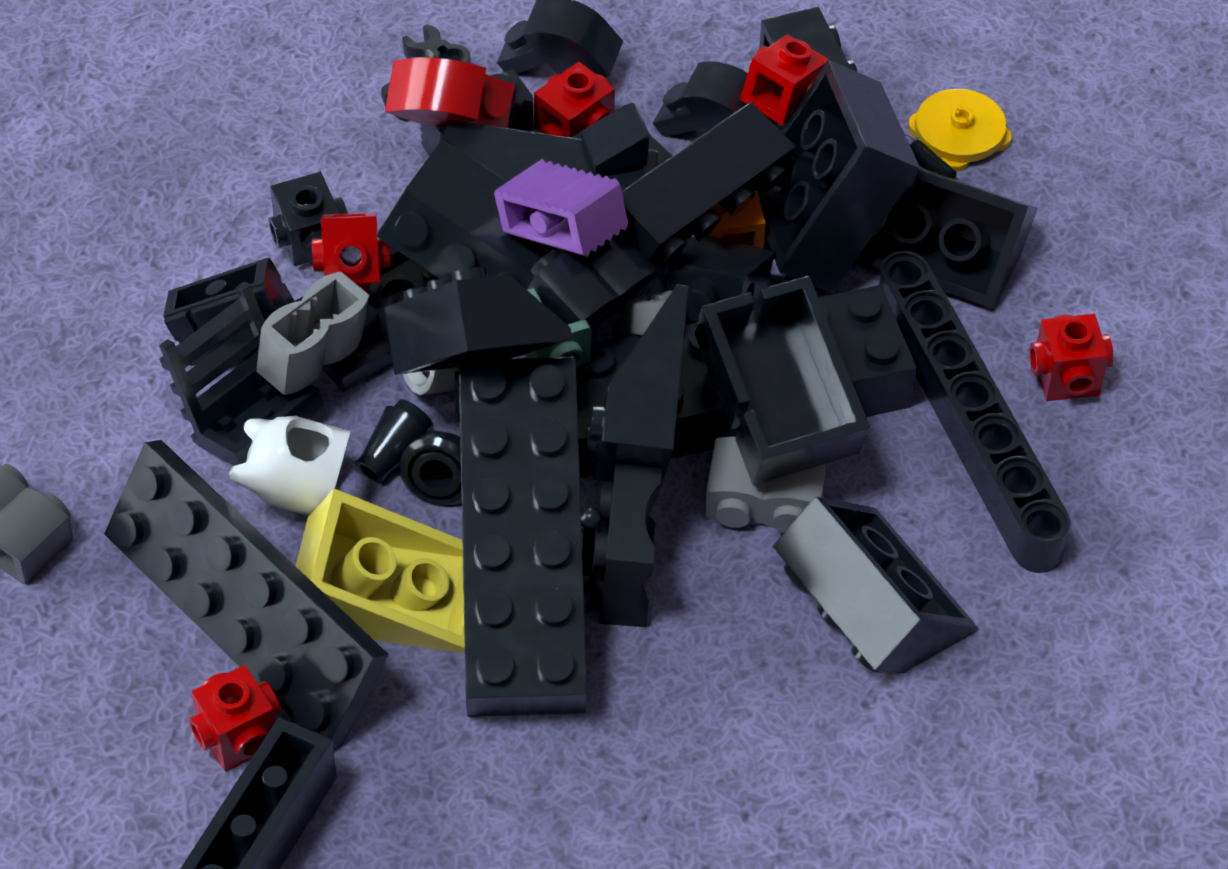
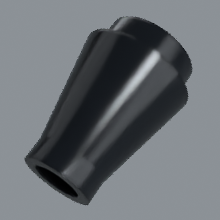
[355,399,434,484]

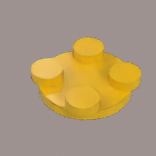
[908,89,1012,172]

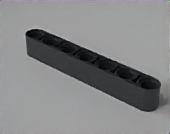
[879,251,1071,573]

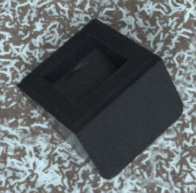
[581,102,650,172]

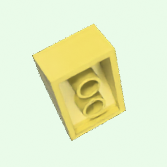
[296,488,465,653]

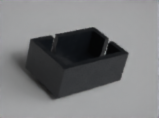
[695,276,870,485]

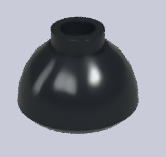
[399,431,462,506]

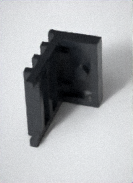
[159,282,325,466]

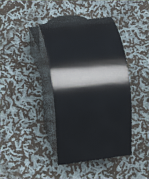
[497,0,623,78]
[652,61,777,137]

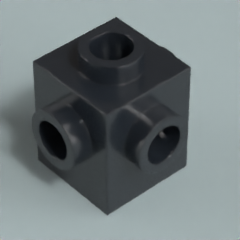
[268,171,348,266]

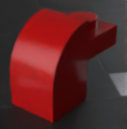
[385,57,515,128]

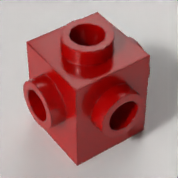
[740,34,829,126]
[534,62,615,138]
[312,212,391,292]
[1029,313,1113,402]
[189,665,281,772]

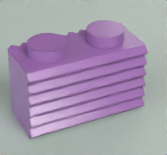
[494,159,628,257]

